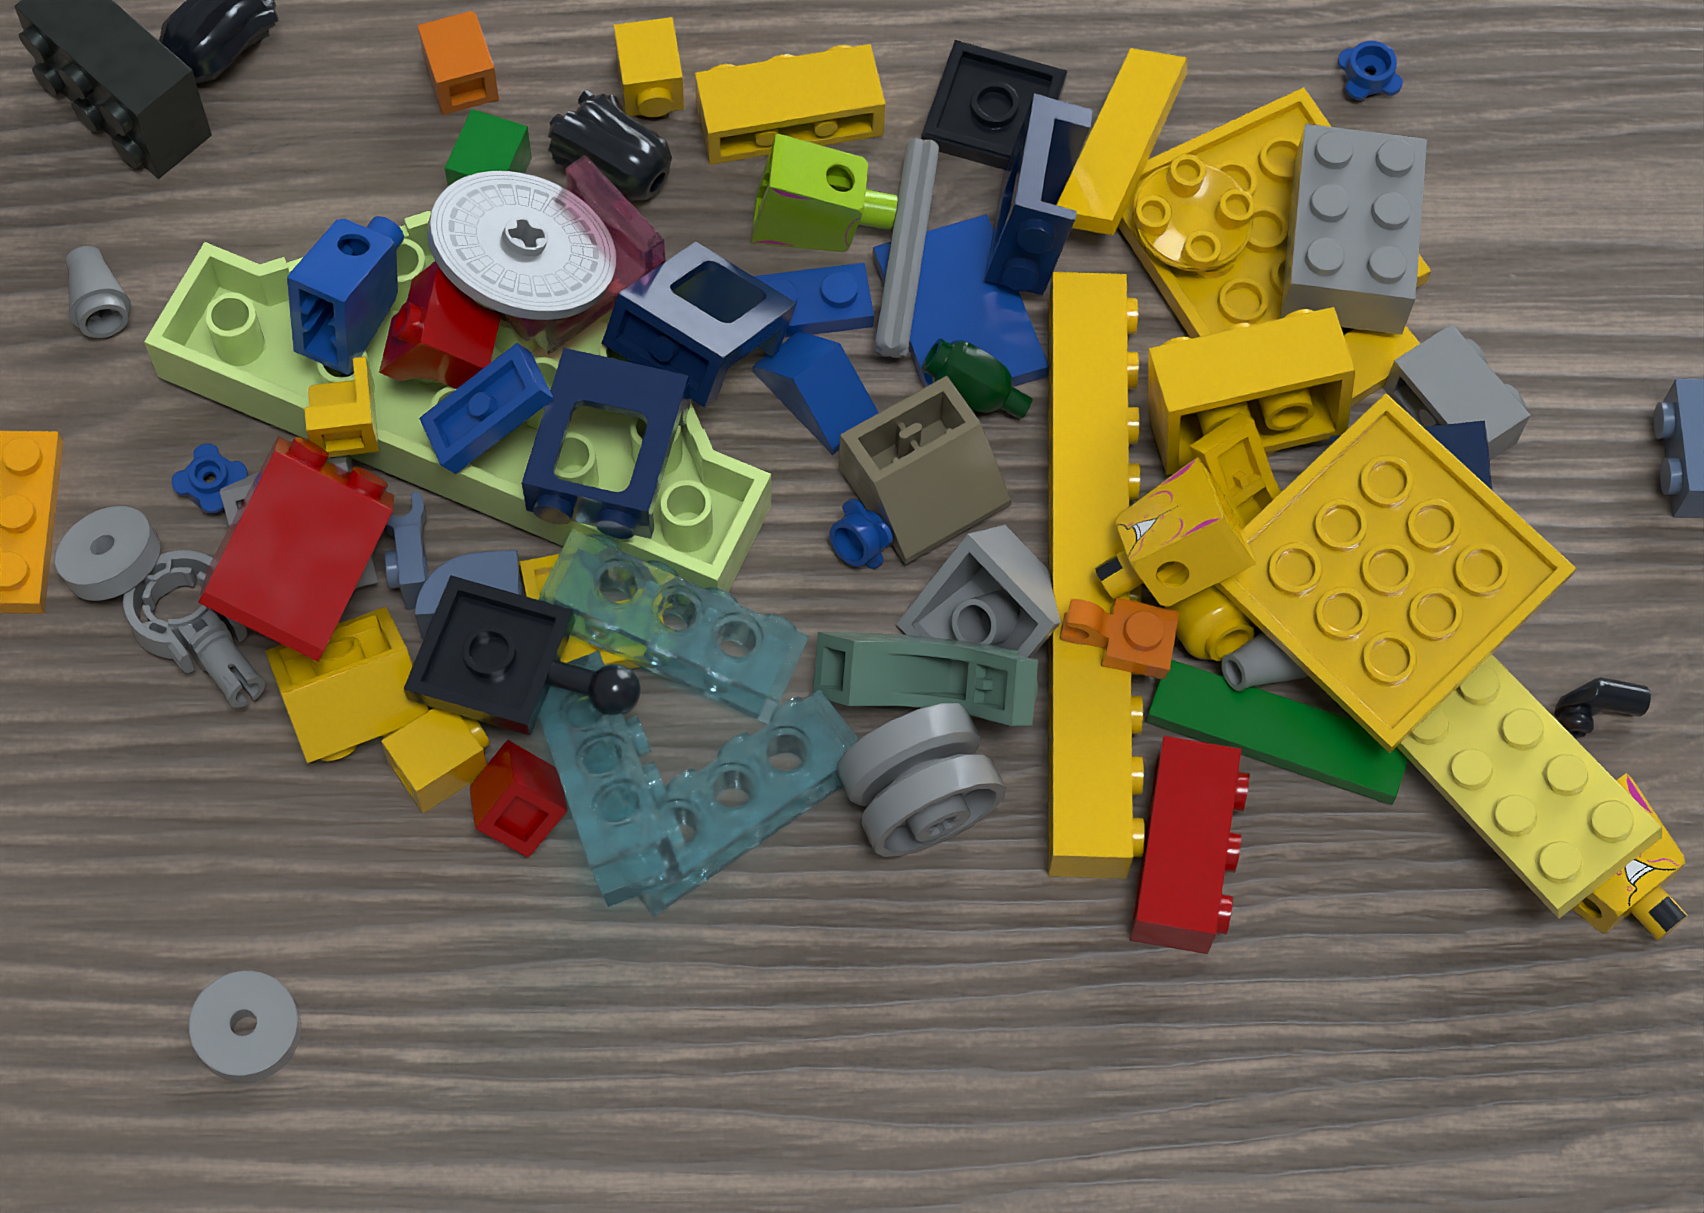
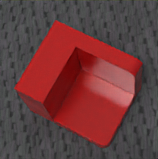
[470,739,568,858]

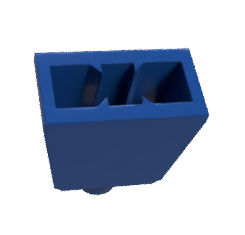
[287,216,404,376]

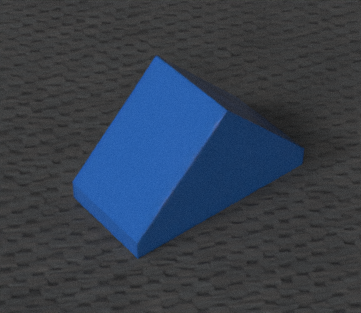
[752,331,879,455]

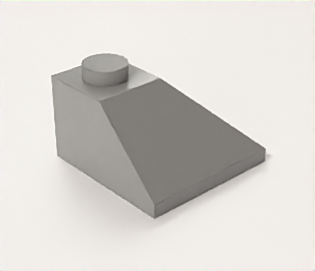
[896,525,1061,658]

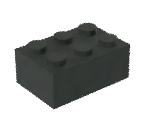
[14,0,212,180]

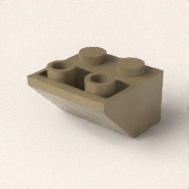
[839,376,1011,565]

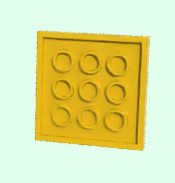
[1118,87,1431,339]
[1215,393,1576,753]

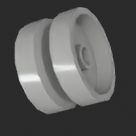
[837,703,1006,857]

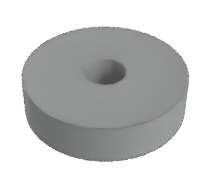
[55,506,161,601]
[189,971,301,1082]

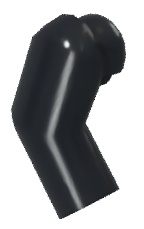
[1554,677,1651,738]

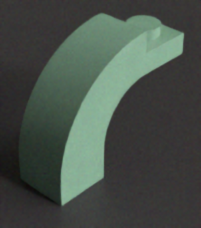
[813,632,1038,726]

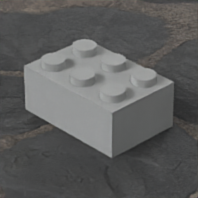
[1280,124,1427,335]

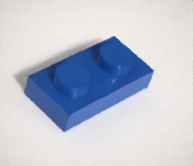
[753,263,874,338]
[419,343,554,474]

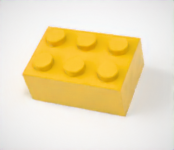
[1147,307,1356,475]

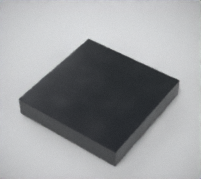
[921,40,1068,170]

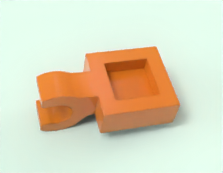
[1060,597,1179,680]

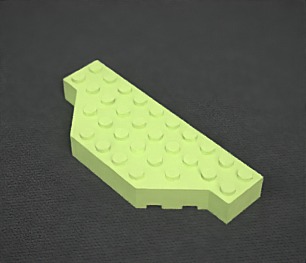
[144,211,771,611]

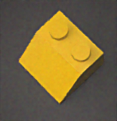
[265,606,429,764]

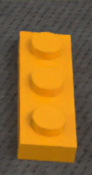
[0,431,64,614]

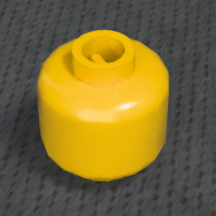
[1164,585,1256,661]

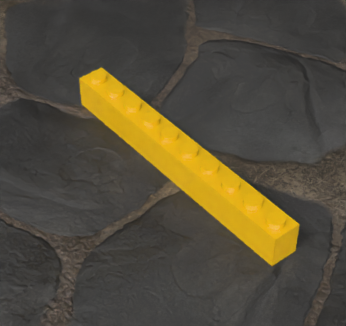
[1048,272,1145,879]

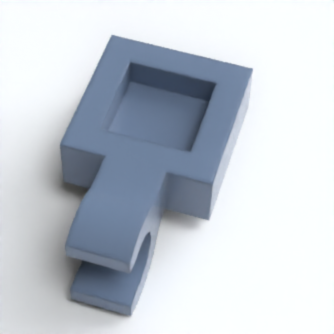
[383,491,429,610]

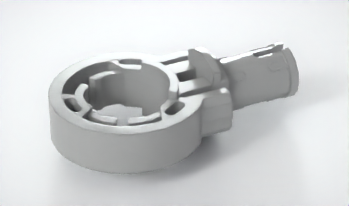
[123,550,266,708]

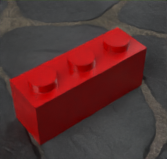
[1130,736,1250,954]

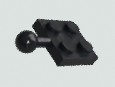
[404,575,641,736]

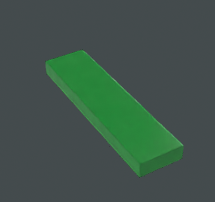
[1146,659,1408,805]

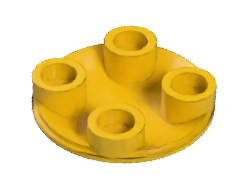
[1132,154,1255,271]

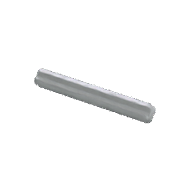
[875,138,939,358]

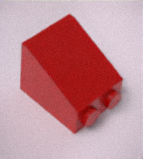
[198,436,394,662]

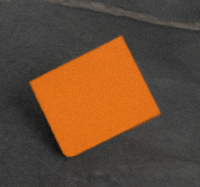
[417,11,499,115]

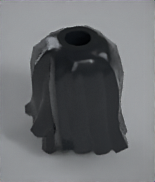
[159,0,279,84]
[548,90,672,202]

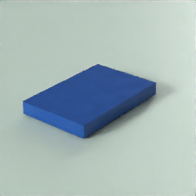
[872,214,1050,388]

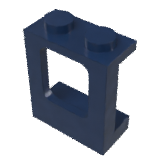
[984,94,1093,296]
[602,241,797,408]
[522,348,690,539]

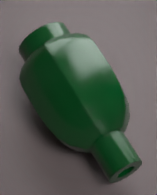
[922,338,1033,419]

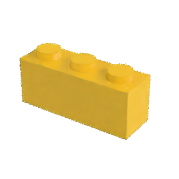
[695,44,885,165]

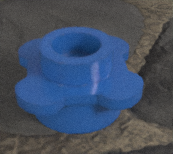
[1337,41,1403,100]
[172,444,248,514]
[830,499,893,569]

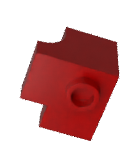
[379,261,501,389]

